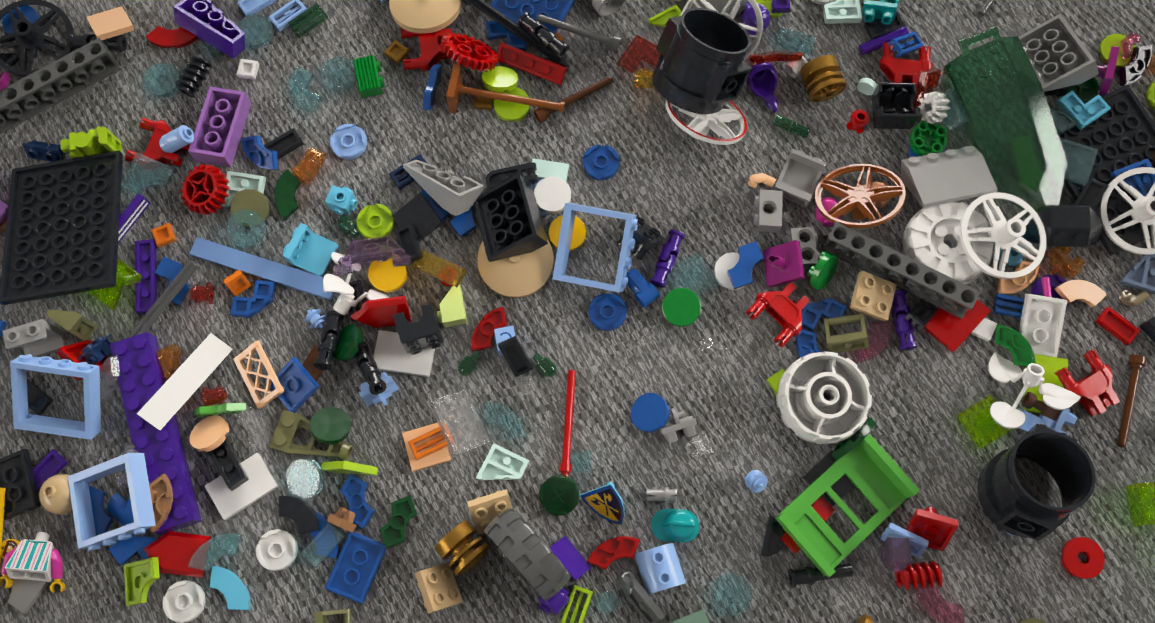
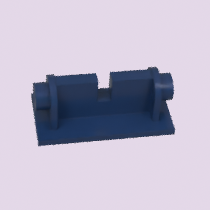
[22,140,66,162]
[77,334,112,365]

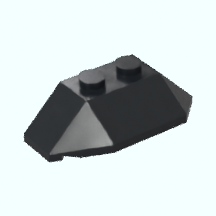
[1021,205,1103,247]

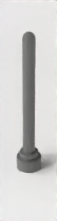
[536,14,621,51]

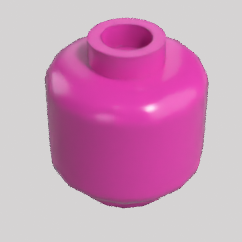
[816,197,841,227]

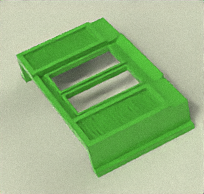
[775,434,920,577]

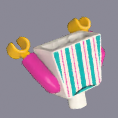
[0,532,65,593]

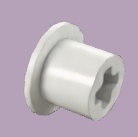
[785,52,808,78]

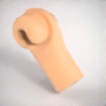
[748,173,776,188]

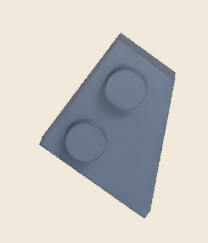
[1120,254,1155,294]

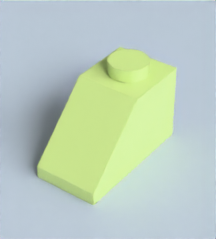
[437,282,467,328]

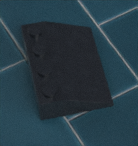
[474,173,548,262]

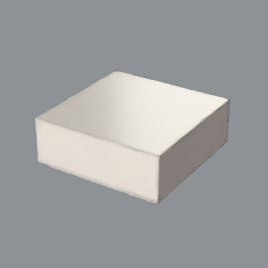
[236,59,259,80]
[971,318,997,342]

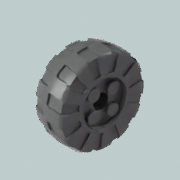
[484,508,571,601]

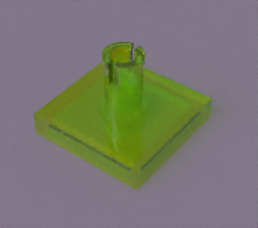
[956,395,1012,450]

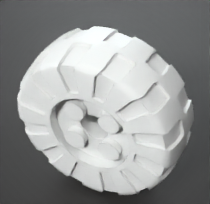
[901,202,995,285]
[776,352,872,444]

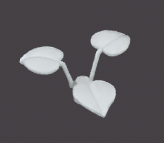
[323,252,390,315]
[988,352,1081,429]

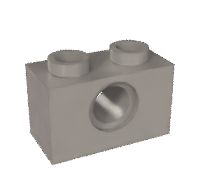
[753,189,783,233]

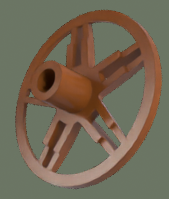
[815,164,906,228]

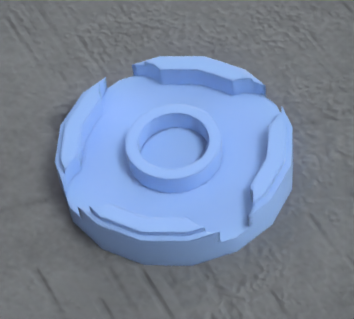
[330,124,367,160]

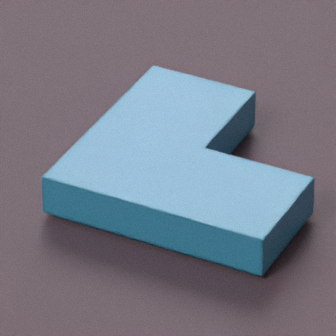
[1056,90,1111,130]

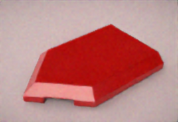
[351,296,413,328]
[144,531,211,578]

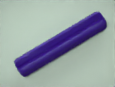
[858,27,909,55]

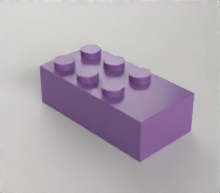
[188,87,251,167]

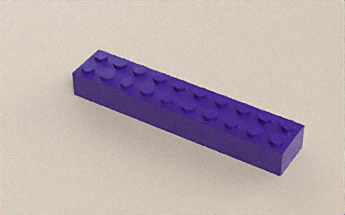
[109,332,202,535]

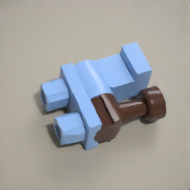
[1017,392,1077,434]

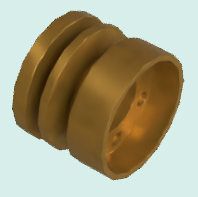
[799,55,847,103]
[434,520,490,576]

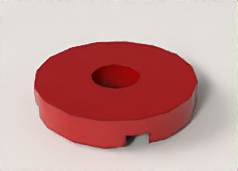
[1061,537,1105,579]

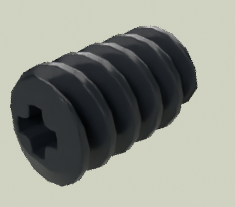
[175,56,213,98]

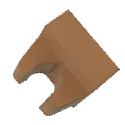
[327,507,357,533]

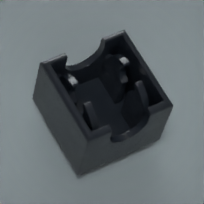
[872,83,918,129]
[393,304,444,355]

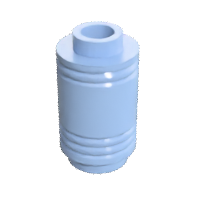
[159,125,194,153]

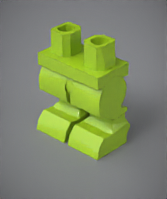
[61,126,122,158]

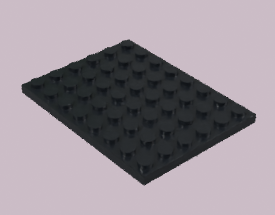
[1031,85,1155,256]
[0,150,123,305]

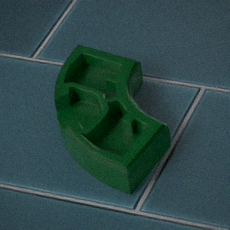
[274,169,301,220]
[832,417,876,461]

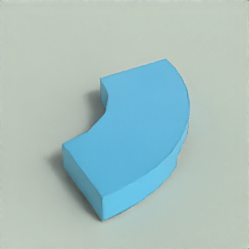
[210,566,251,610]

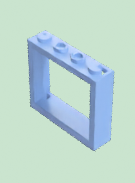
[553,203,638,292]
[10,354,101,440]
[68,453,156,551]

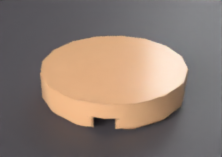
[189,415,229,452]

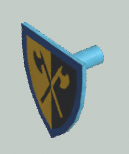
[580,482,625,525]

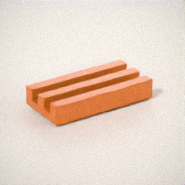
[408,425,453,461]

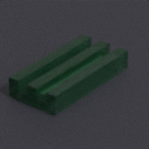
[288,3,328,38]

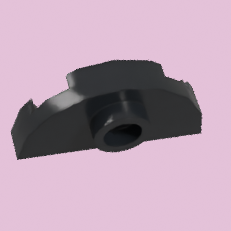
[760,515,785,556]

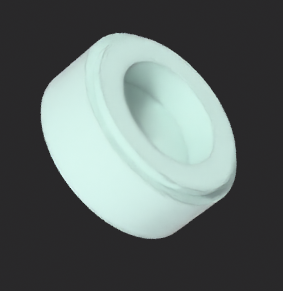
[857,78,877,95]

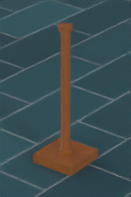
[446,63,565,114]

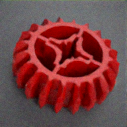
[180,164,230,215]

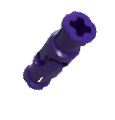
[650,229,685,288]
[892,290,918,351]

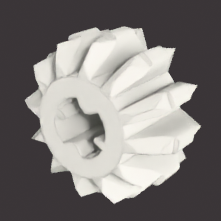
[917,91,951,124]

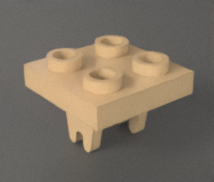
[850,271,897,321]
[467,489,513,535]
[415,563,463,614]

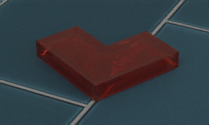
[618,35,661,73]
[750,51,802,63]
[913,68,942,109]

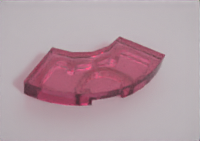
[855,321,892,363]
[915,586,965,623]

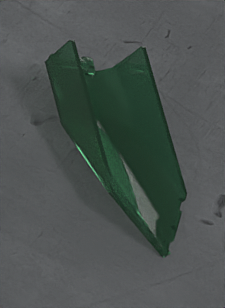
[942,25,1068,214]

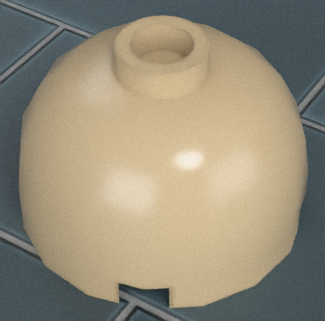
[39,474,72,515]

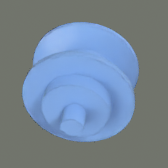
[305,309,327,329]
[745,470,768,493]

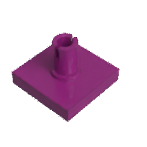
[1096,46,1120,96]
[763,240,805,288]

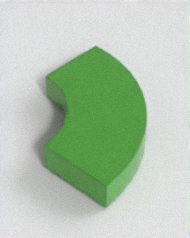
[193,403,246,417]

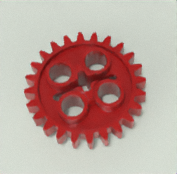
[440,32,499,72]

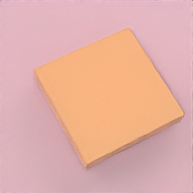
[87,6,134,40]
[402,422,452,472]

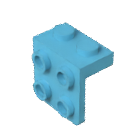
[282,223,338,276]

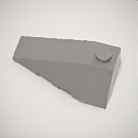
[403,160,484,216]

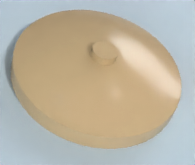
[389,0,462,33]
[477,239,554,298]

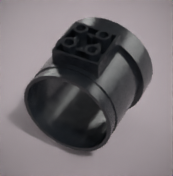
[652,8,752,114]
[977,424,1096,541]

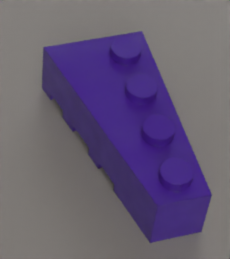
[173,0,245,59]

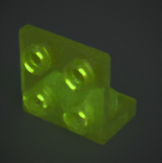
[88,257,142,310]

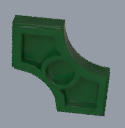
[379,495,417,550]

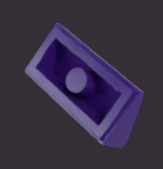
[550,536,591,581]

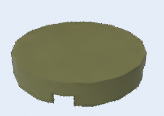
[230,189,269,226]

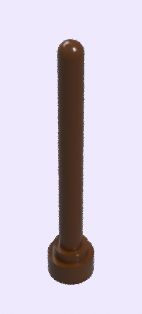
[533,77,613,124]
[1118,355,1147,448]

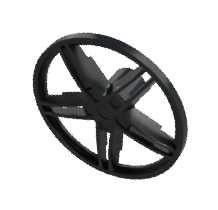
[0,0,75,77]

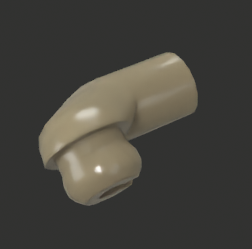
[1119,290,1150,307]

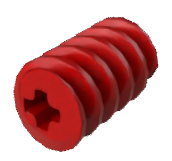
[895,561,942,591]

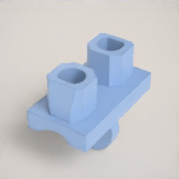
[359,372,399,407]

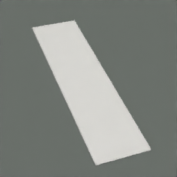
[137,333,233,430]

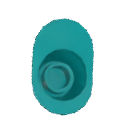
[651,509,700,542]

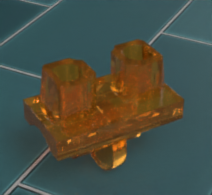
[1046,246,1085,280]

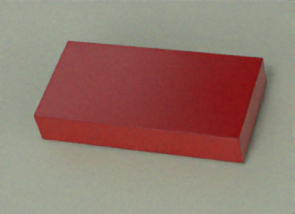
[1095,306,1141,346]

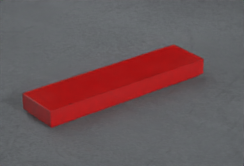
[496,42,567,85]

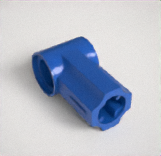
[626,268,660,308]

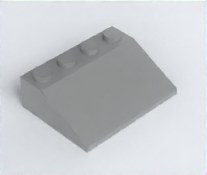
[1008,14,1099,92]
[901,146,998,208]

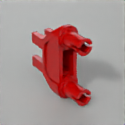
[400,27,452,71]
[879,42,933,97]
[125,118,190,170]
[746,282,810,347]
[1055,349,1120,417]

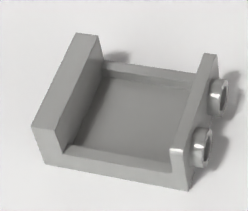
[773,149,826,208]
[2,319,66,357]

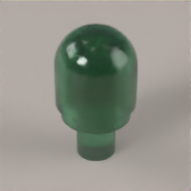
[338,215,360,238]
[458,351,481,376]
[533,353,557,377]

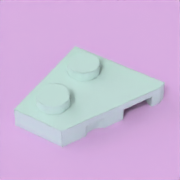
[823,0,862,24]
[221,171,266,207]
[476,443,530,480]

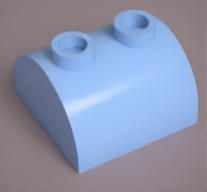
[635,543,686,595]

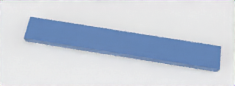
[189,237,335,301]

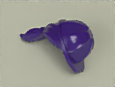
[741,2,770,36]
[746,62,779,113]

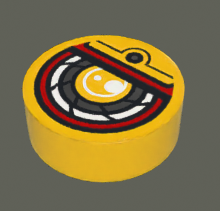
[1,539,20,559]

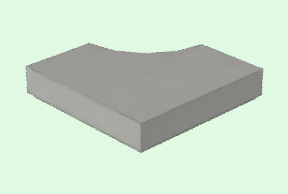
[8,579,52,614]

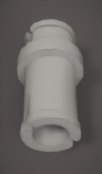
[647,487,677,504]

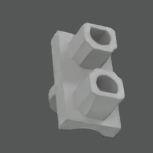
[659,408,697,443]

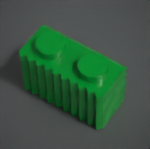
[353,55,385,98]

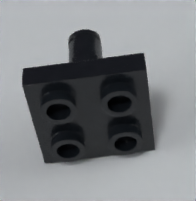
[617,216,664,260]

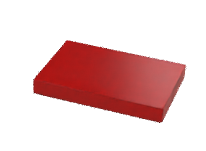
[923,299,991,353]

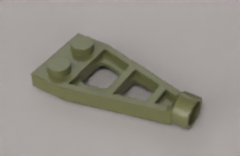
[268,410,353,460]

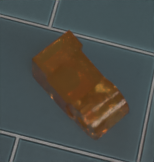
[291,147,326,185]
[156,344,183,380]

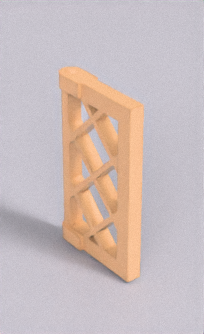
[233,341,284,409]

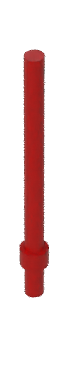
[559,370,576,477]

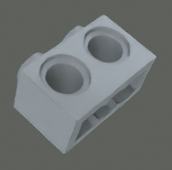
[788,227,820,270]

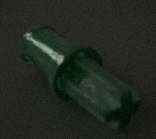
[773,114,810,138]

